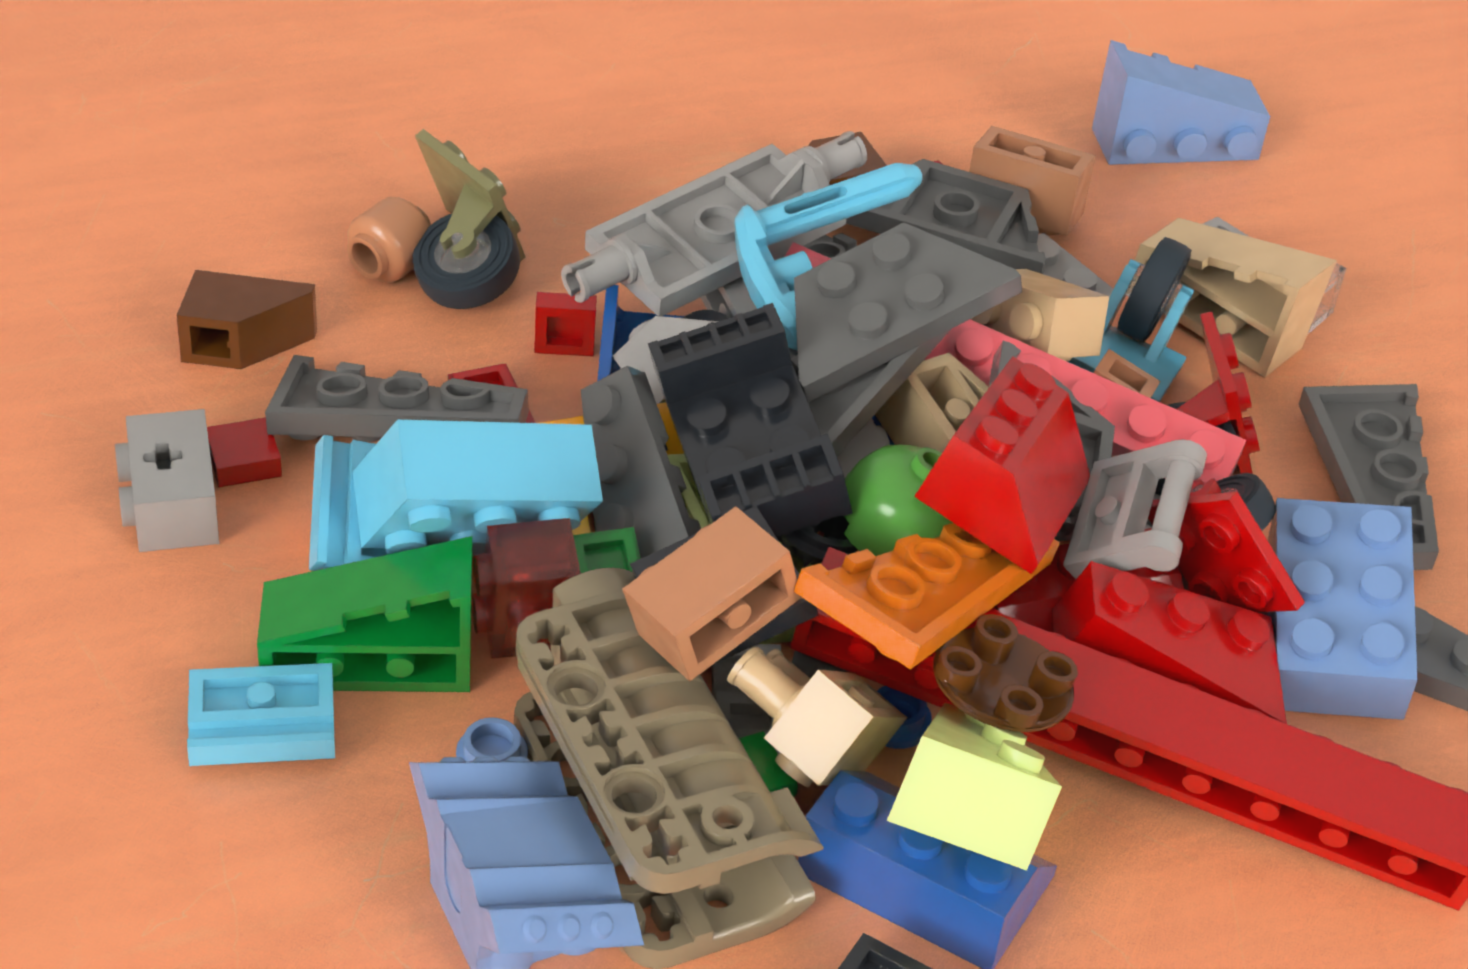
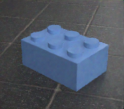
[1267,498,1417,720]

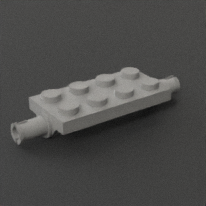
[561,131,867,316]

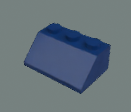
[798,770,1057,969]

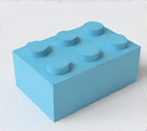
[352,419,603,556]

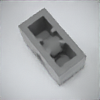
[115,409,219,552]

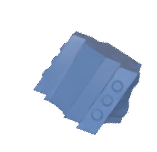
[409,757,644,969]

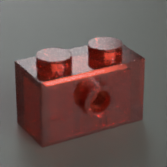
[472,518,581,659]

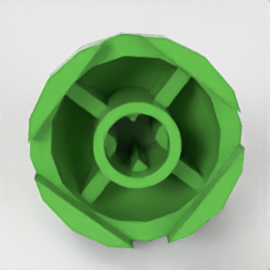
[844,444,953,556]

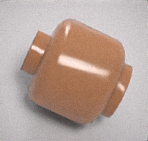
[347,197,431,283]

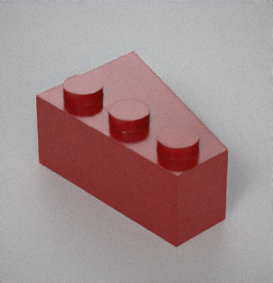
[1052,561,1287,724]

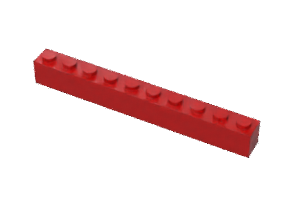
[790,547,1468,911]

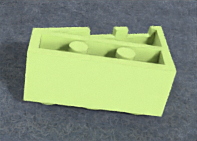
[887,703,1062,870]

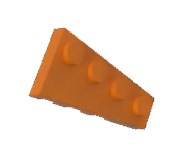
[793,523,1060,669]

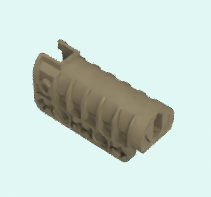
[514,568,824,969]

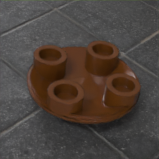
[933,614,1078,732]

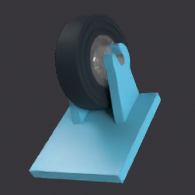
[1068,237,1194,402]

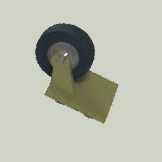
[413,129,526,309]

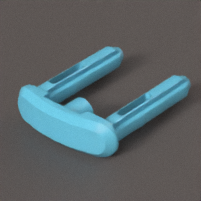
[734,163,923,351]

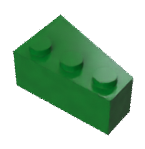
[257,536,472,692]

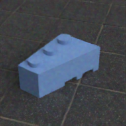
[1092,40,1270,165]

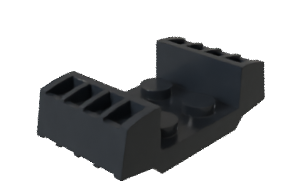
[648,303,853,537]

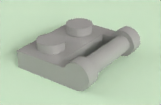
[1063,439,1207,579]

